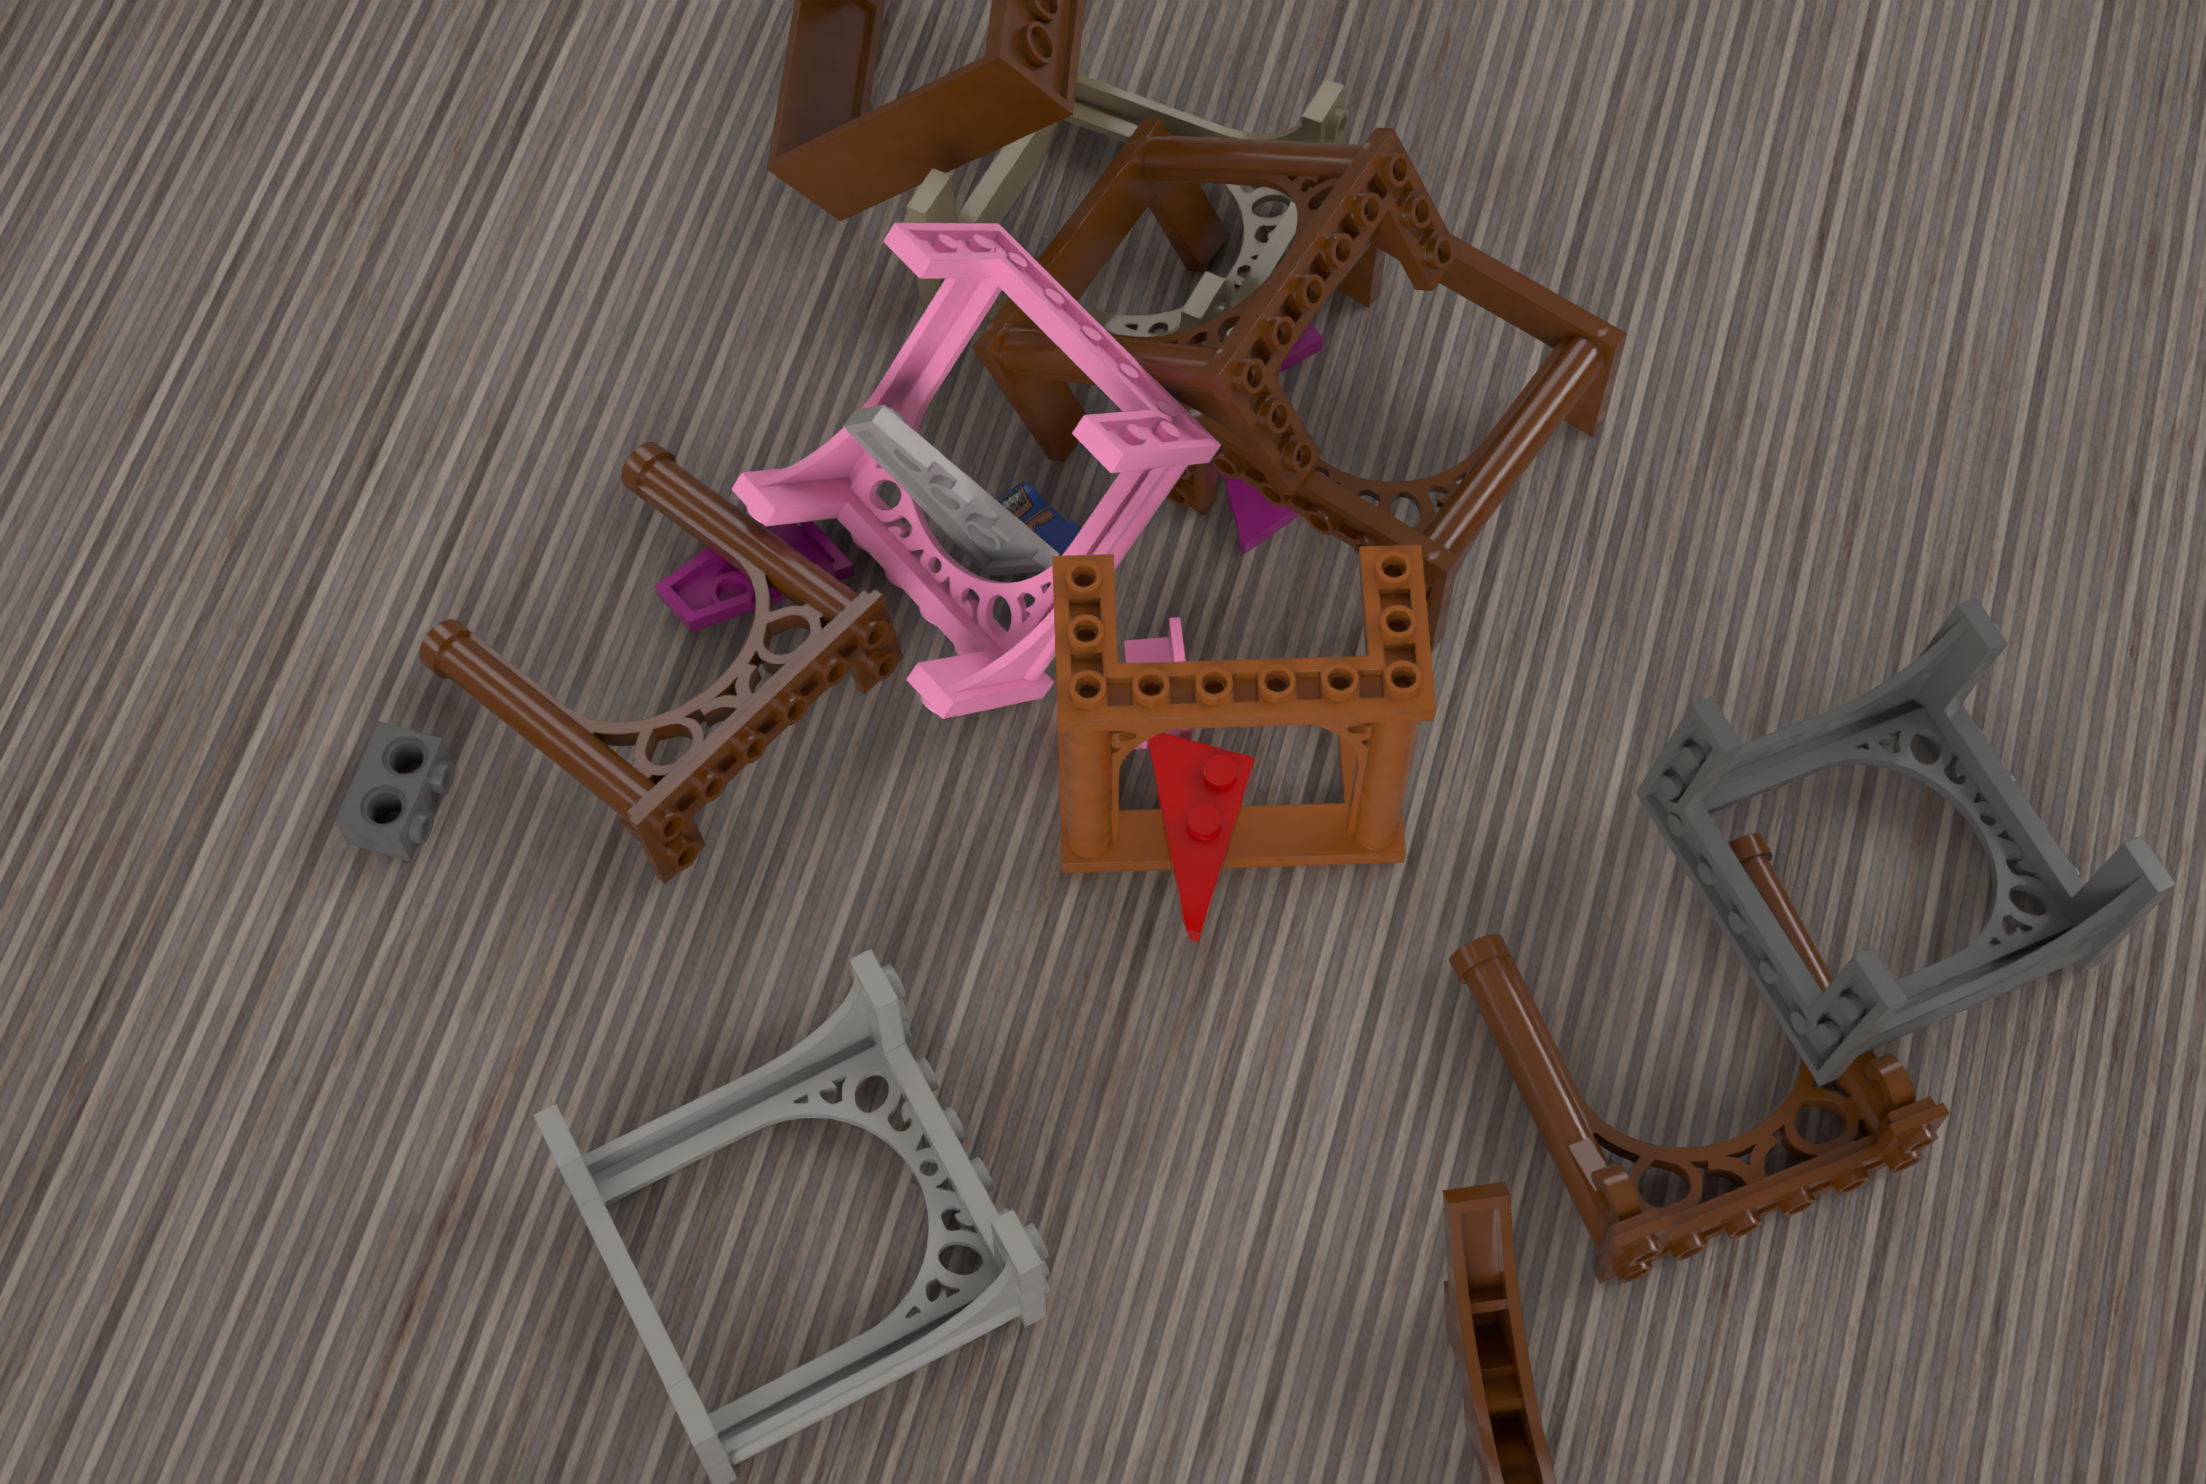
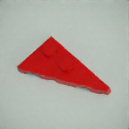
[1147,733,1255,942]

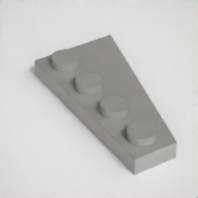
[843,405,1060,576]

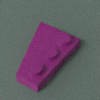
[655,517,855,633]

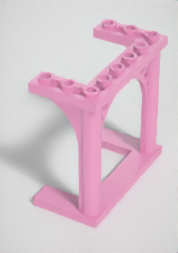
[732,223,1221,719]

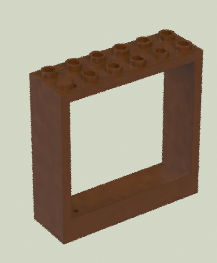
[767,0,1086,221]

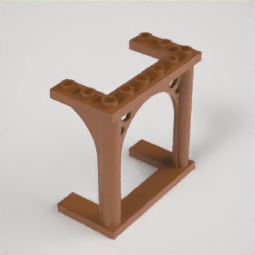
[1052,545,1436,873]

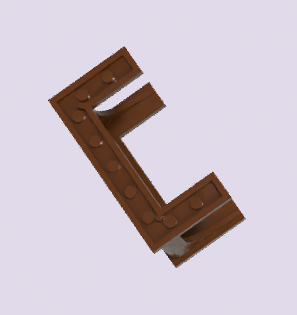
[972,118,1459,496]
[1167,224,1627,653]

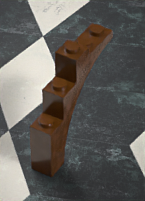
[1443,1182,1557,1484]

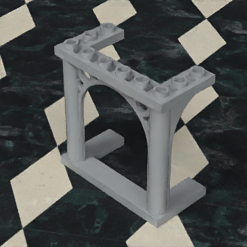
[533,949,1051,1484]

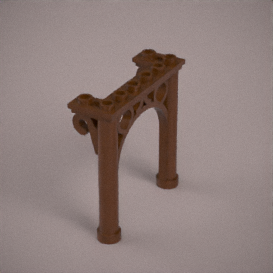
[419,442,903,884]
[1449,833,1949,1284]

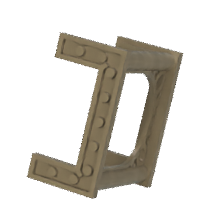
[906,47,1349,347]

